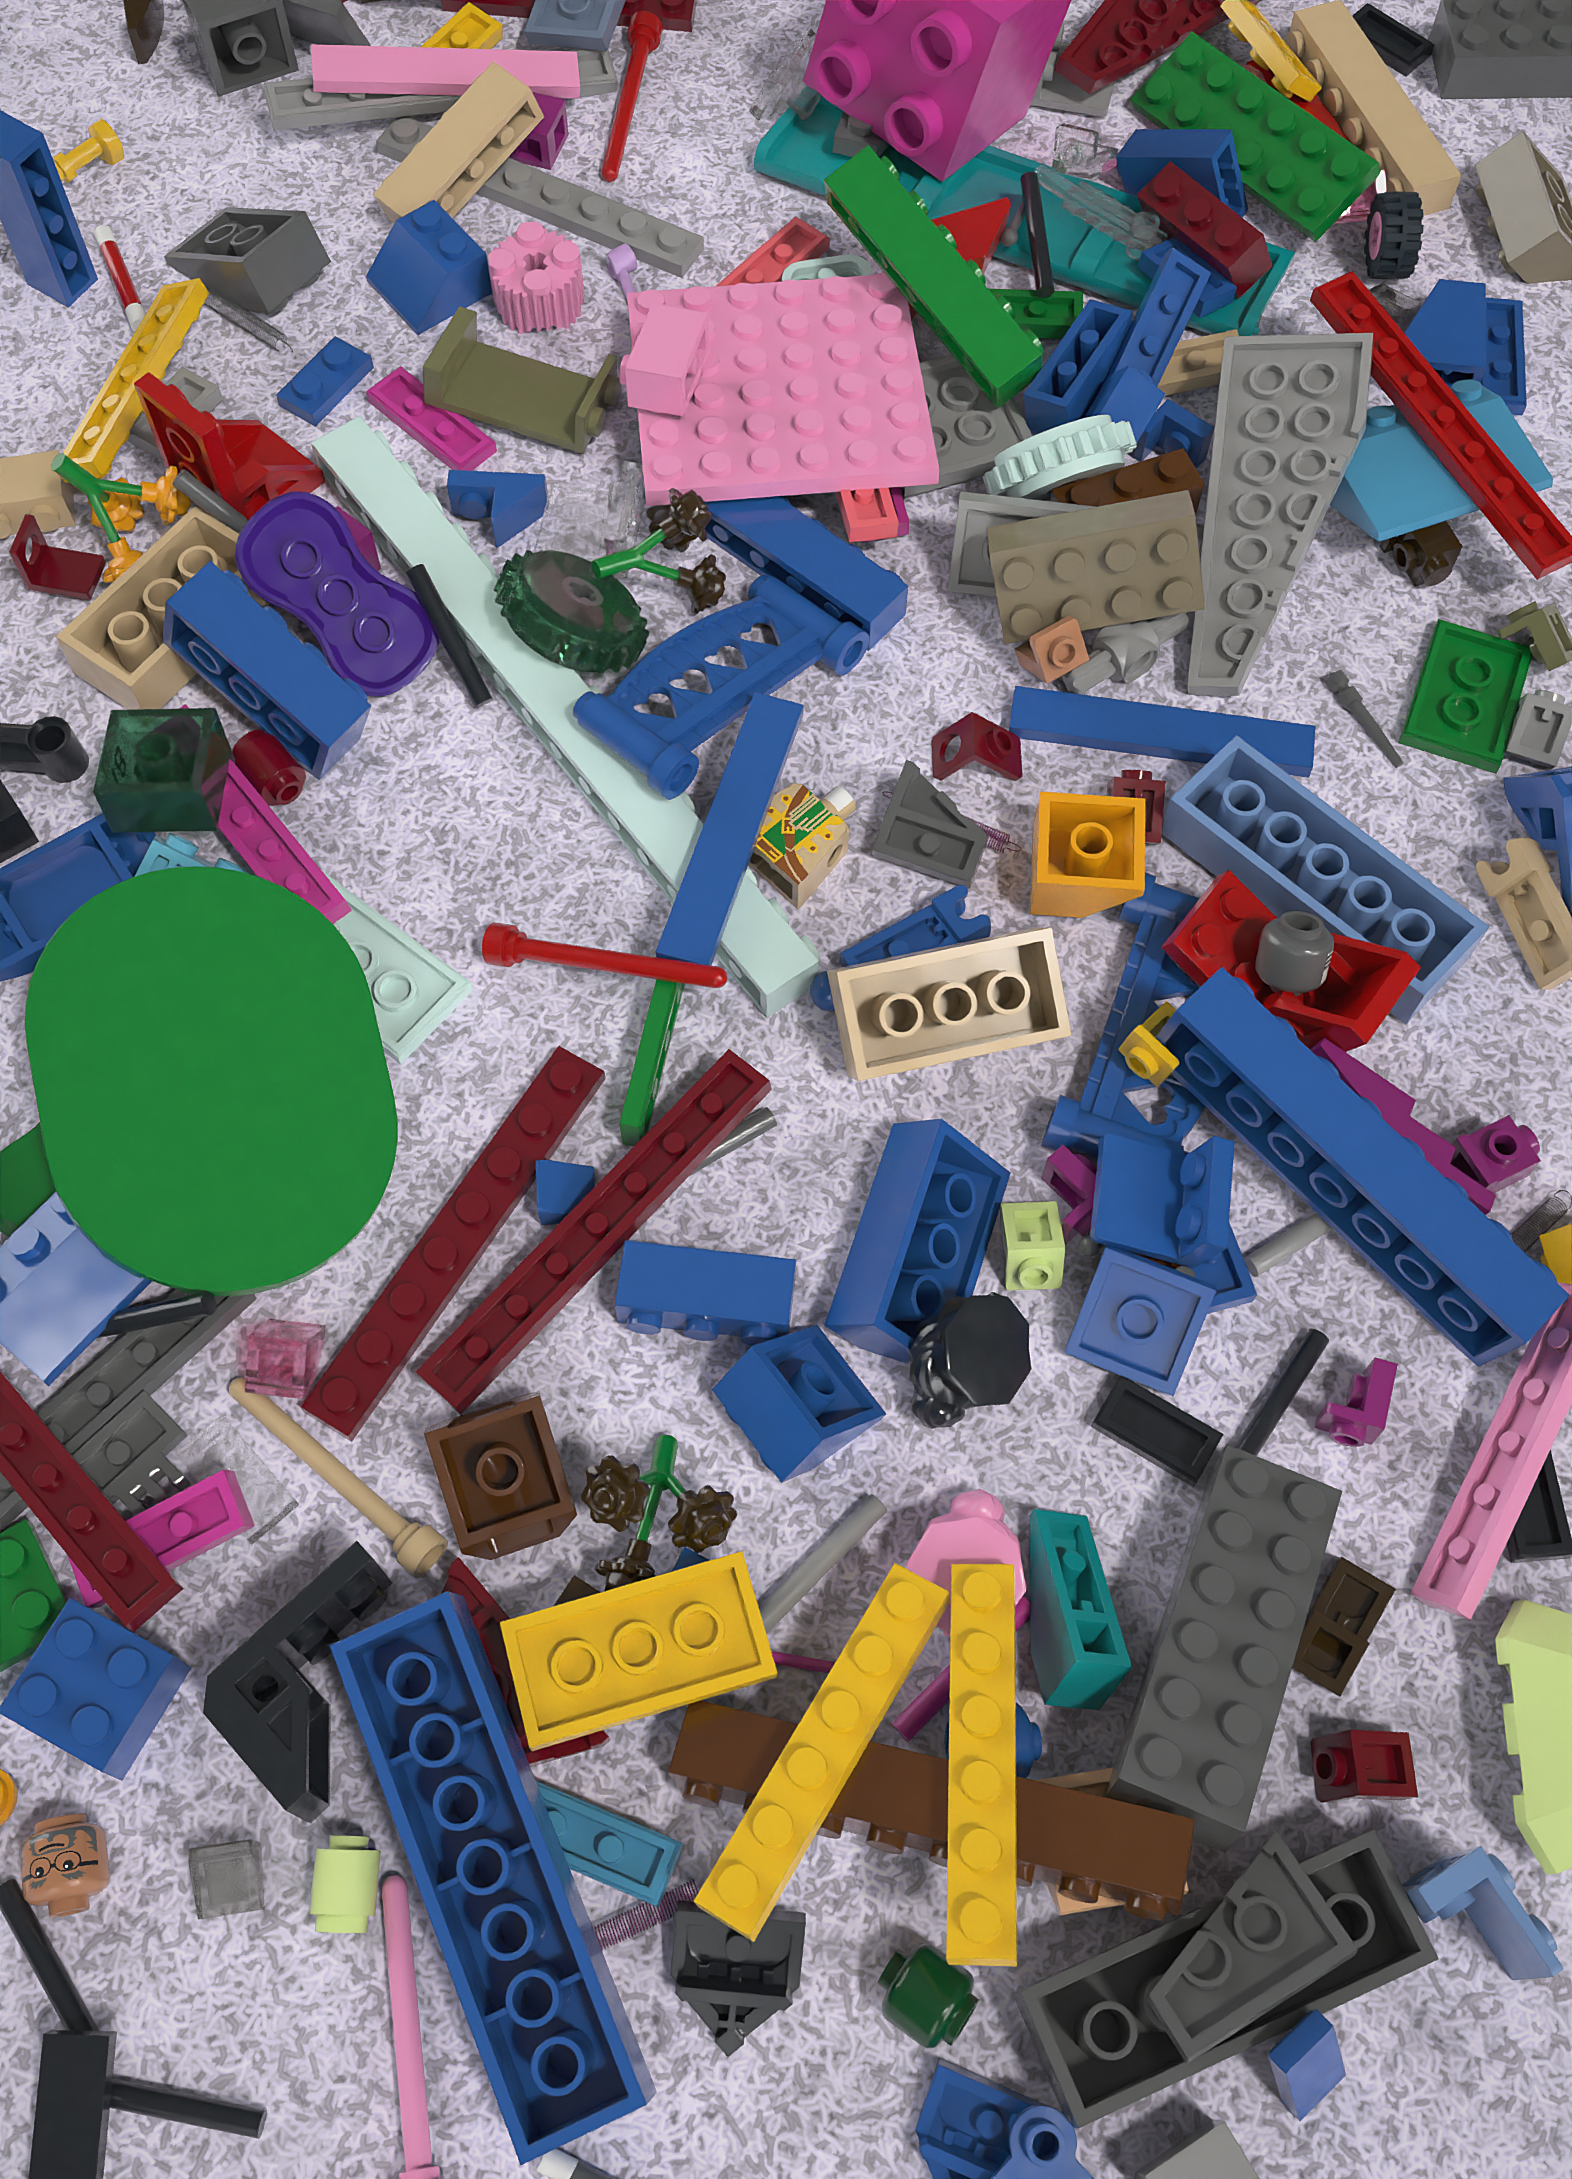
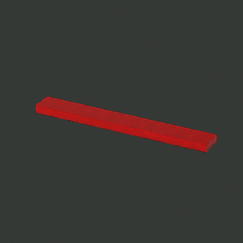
[1310,271,1572,580]

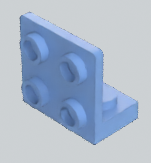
[1402,1846,1563,1980]

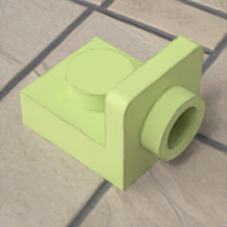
[1000,1201,1065,1291]

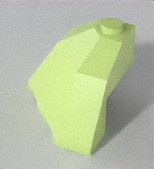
[1495,1600,1572,1874]

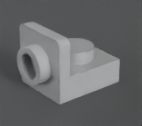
[1504,690,1572,769]

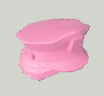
[906,1489,1027,1636]

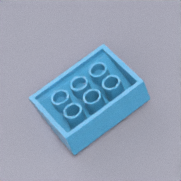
[1330,380,1553,542]

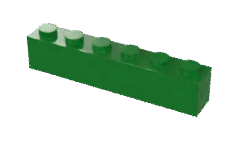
[824,145,1044,409]

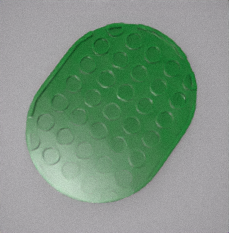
[25,866,398,1296]

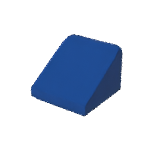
[536,1160,595,1225]

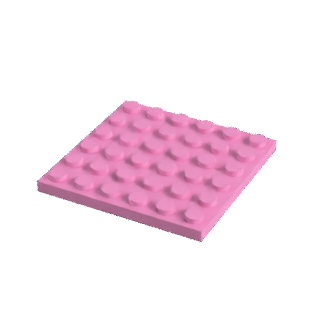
[627,273,939,506]

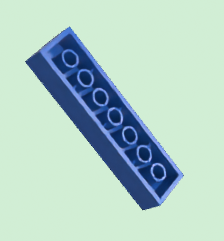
[1155,967,1570,1367]
[329,1591,657,2165]

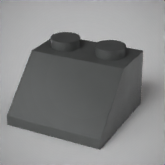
[183,0,299,97]

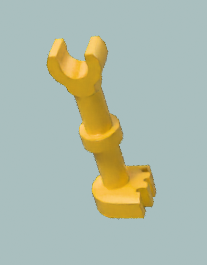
[52,118,124,183]

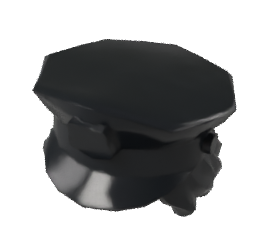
[907,1292,1032,1429]

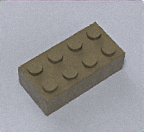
[987,490,1205,644]

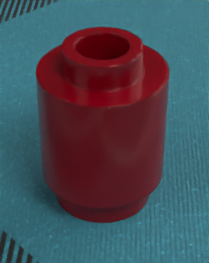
[232,730,306,806]

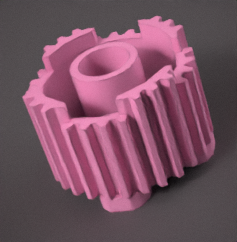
[488,221,585,334]

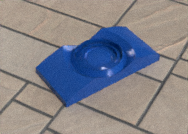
[0,798,157,982]

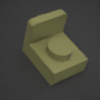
[1497,601,1572,671]

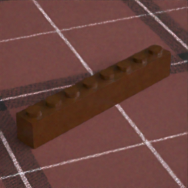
[668,1701,1195,1920]

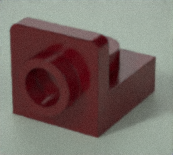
[1107,770,1166,845]
[1310,1729,1418,1803]

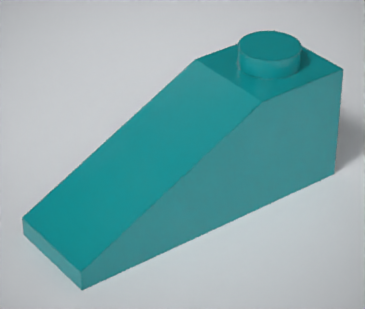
[1029,1509,1132,1710]

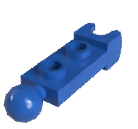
[810,885,991,1012]

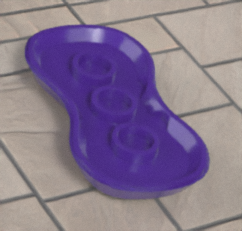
[235,491,439,696]

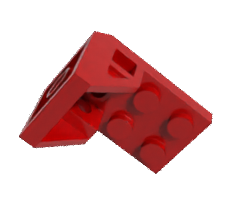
[134,372,325,520]
[1161,870,1421,1052]

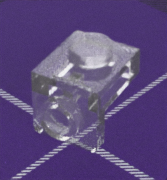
[1052,123,1118,181]

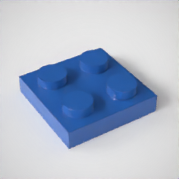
[1064,1244,1217,1397]

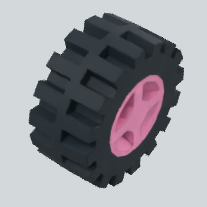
[1364,191,1424,279]

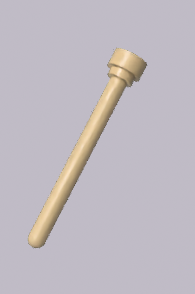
[229,1377,448,1578]

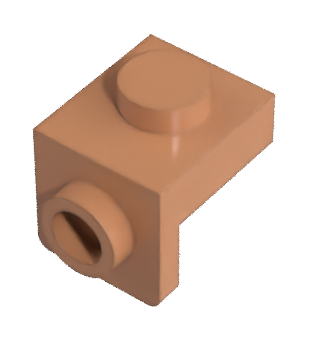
[1014,616,1090,684]

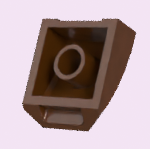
[424,1391,577,1560]

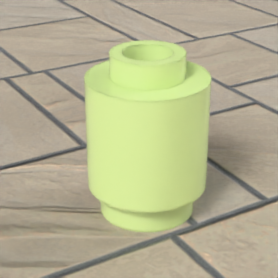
[310,1835,381,1933]

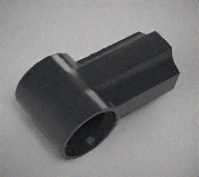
[0,716,89,783]

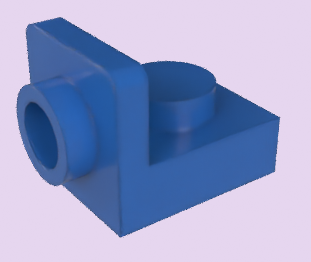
[1134,399,1215,469]

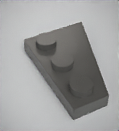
[1147,1830,1358,2064]

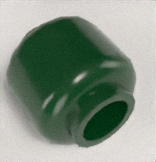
[877,1943,980,2049]

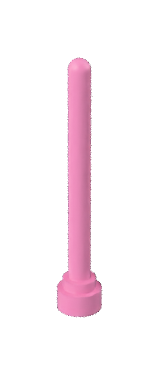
[381,1875,441,2179]

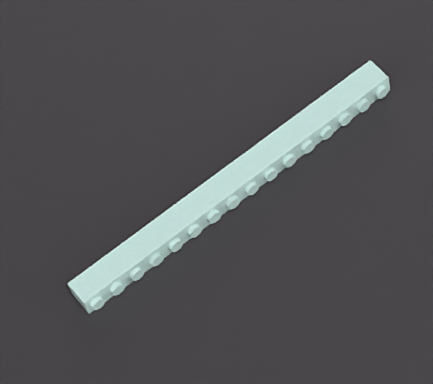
[311,416,821,1018]

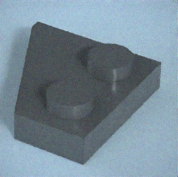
[872,760,988,889]

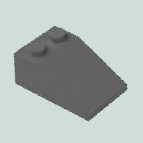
[164,207,331,315]

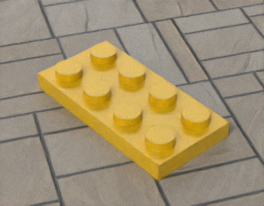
[500,1551,778,1751]

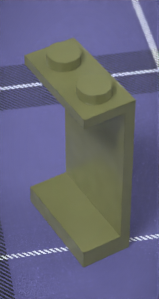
[423,306,622,454]

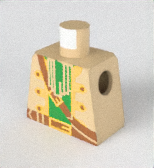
[749,783,856,910]

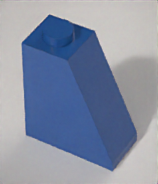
[1116,129,1248,218]
[1381,279,1487,390]

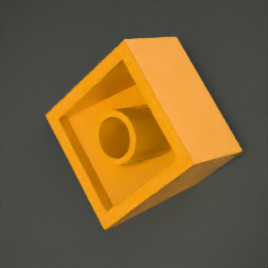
[1030,791,1145,918]

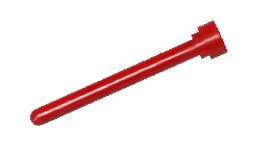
[601,11,663,182]
[482,922,728,989]

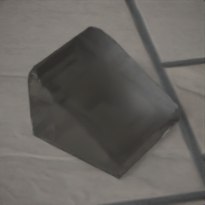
[1369,283,1422,331]
[188,1839,264,1920]

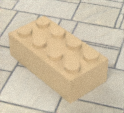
[56,506,269,722]
[827,927,1072,1081]

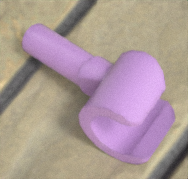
[608,243,638,302]

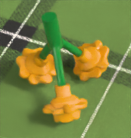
[51,453,191,583]

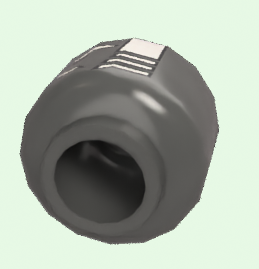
[1255,911,1334,996]

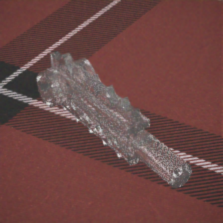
[1035,165,1168,260]

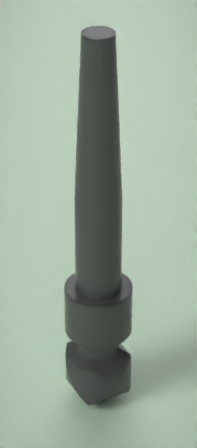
[1325,670,1404,768]

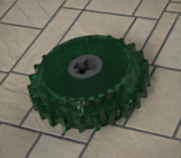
[493,550,649,674]

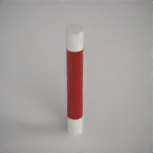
[94,225,146,332]

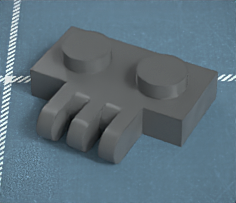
[73,1390,191,1516]

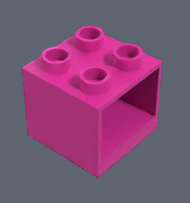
[803,0,1071,182]

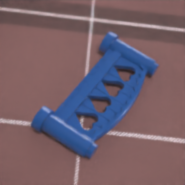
[573,575,869,800]
[1041,872,1206,1159]

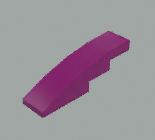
[1310,1038,1496,1215]

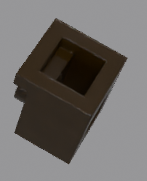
[1379,521,1463,587]

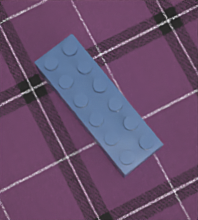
[1162,735,1490,1025]

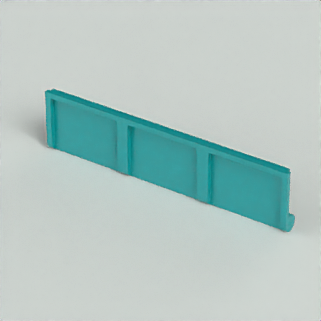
[754,85,1295,336]

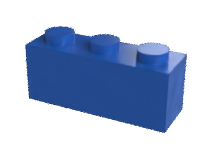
[1023,299,1133,436]
[615,1240,796,1346]

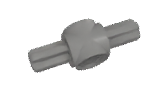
[1062,613,1190,694]

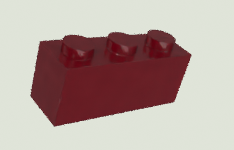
[1137,161,1272,299]

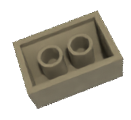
[1474,131,1572,284]

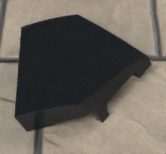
[670,1900,806,2057]

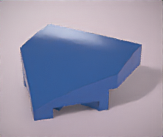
[915,2058,1062,2179]

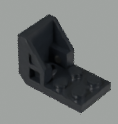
[203,1540,393,1824]

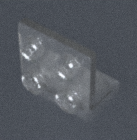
[532,461,646,579]

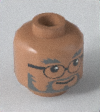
[19,1814,110,1918]

